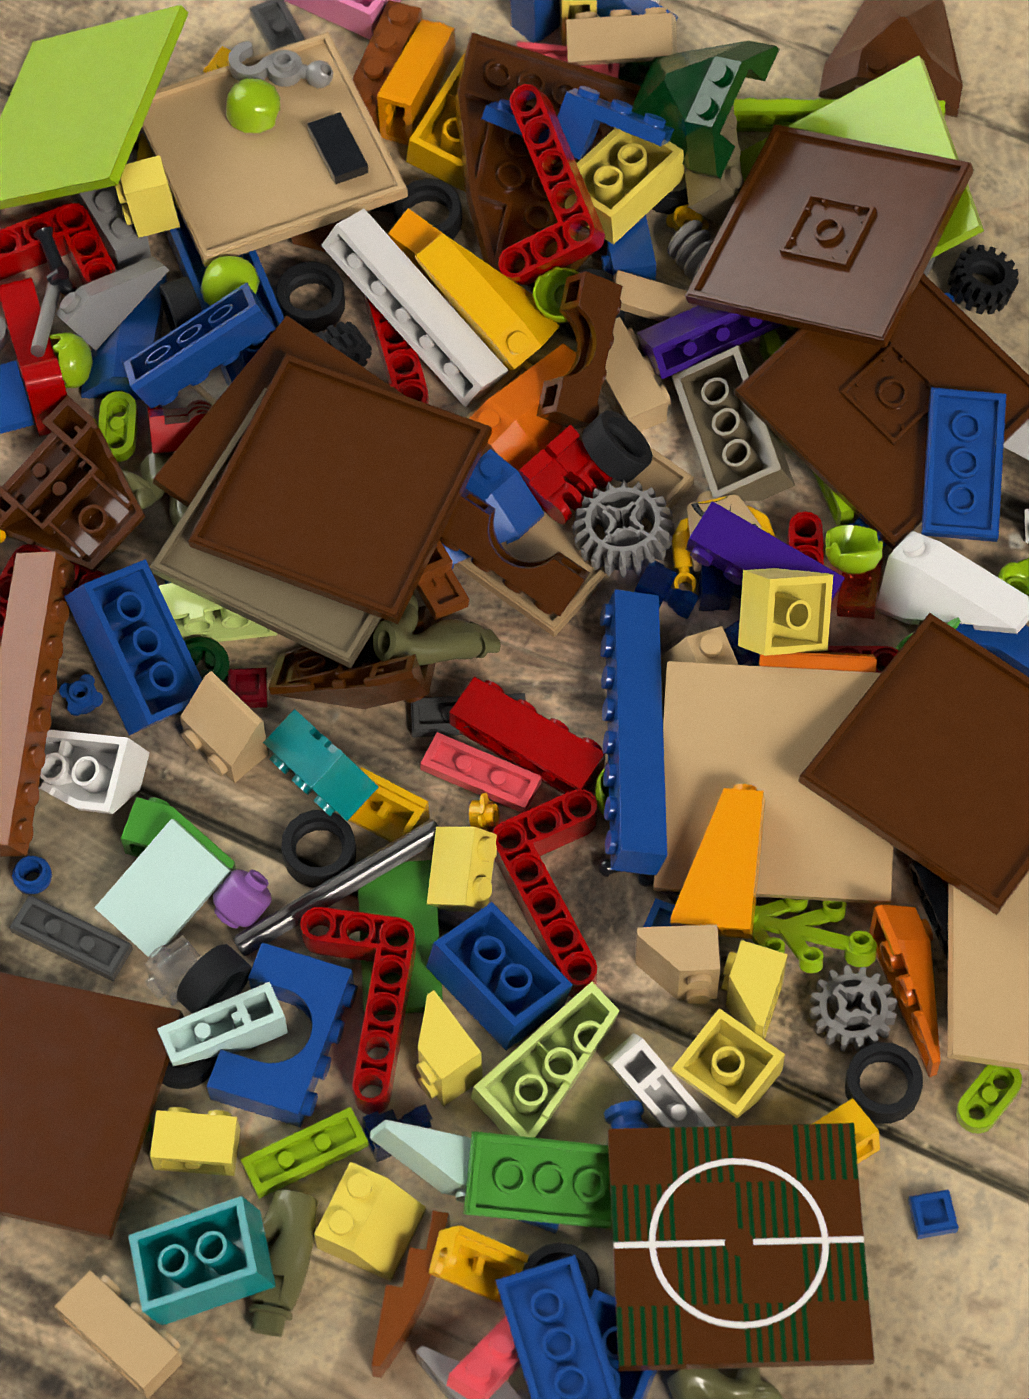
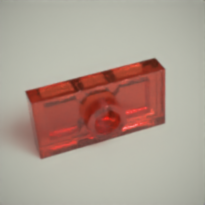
[837,553,884,619]

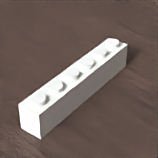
[321,209,508,408]

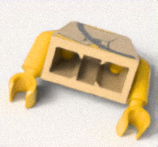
[672,491,775,598]

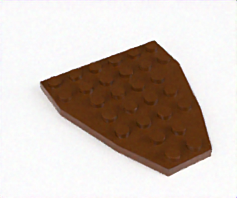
[455,32,641,288]

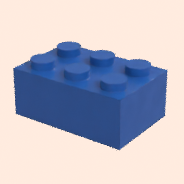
[426,902,573,1050]

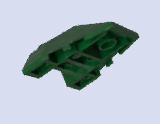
[632,40,779,179]

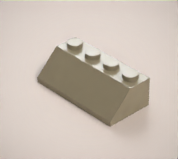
[684,105,744,226]
[672,345,795,501]

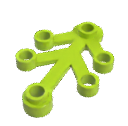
[745,898,877,973]

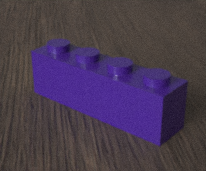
[637,305,783,379]
[686,501,845,603]

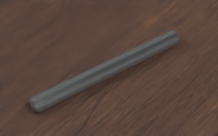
[233,819,439,956]

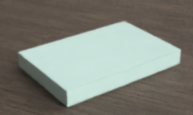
[94,819,232,960]

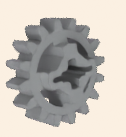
[809,965,897,1053]

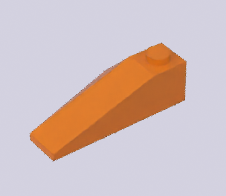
[469,343,577,471]
[869,905,941,1077]

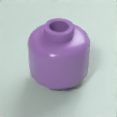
[213,870,272,928]

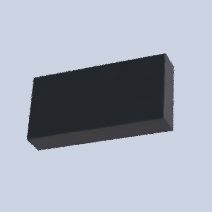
[307,112,369,185]

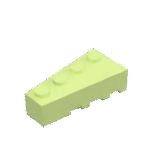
[159,583,277,642]
[471,982,620,1138]

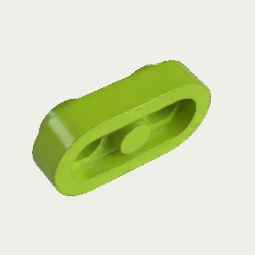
[98,391,138,462]
[956,1065,1022,1134]

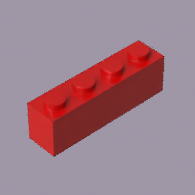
[449,676,605,794]

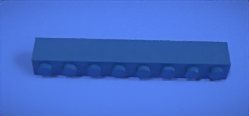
[600,589,667,876]

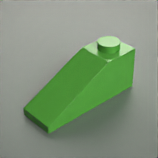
[121,797,236,871]

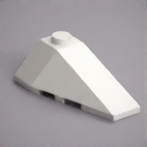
[876,531,1029,634]
[38,730,150,814]

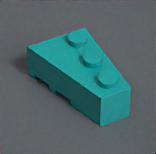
[263,709,379,821]

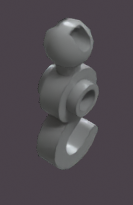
[228,41,333,88]

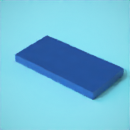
[921,387,1006,542]
[496,1255,621,1399]

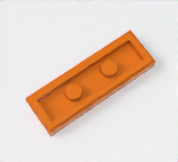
[759,651,877,673]

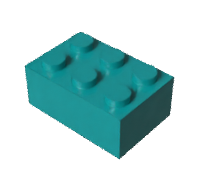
[128,1196,276,1326]

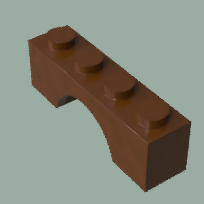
[537,271,623,429]
[440,488,590,616]

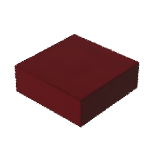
[228,668,268,708]

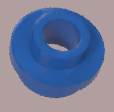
[12,856,52,894]

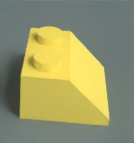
[738,568,833,656]
[721,940,788,1040]
[416,990,483,1107]
[671,1008,785,1118]
[314,1162,426,1282]

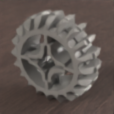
[573,480,675,579]

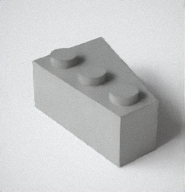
[72,151,152,270]

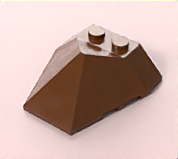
[819,0,963,117]
[0,395,146,572]
[268,605,436,709]

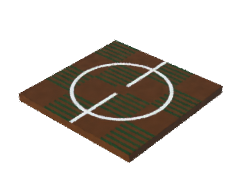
[607,1123,874,1371]

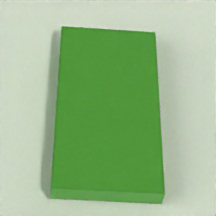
[358,860,443,1015]
[463,1131,612,1229]

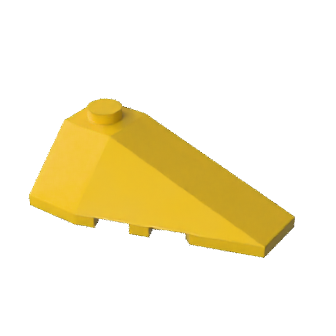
[414,234,560,371]

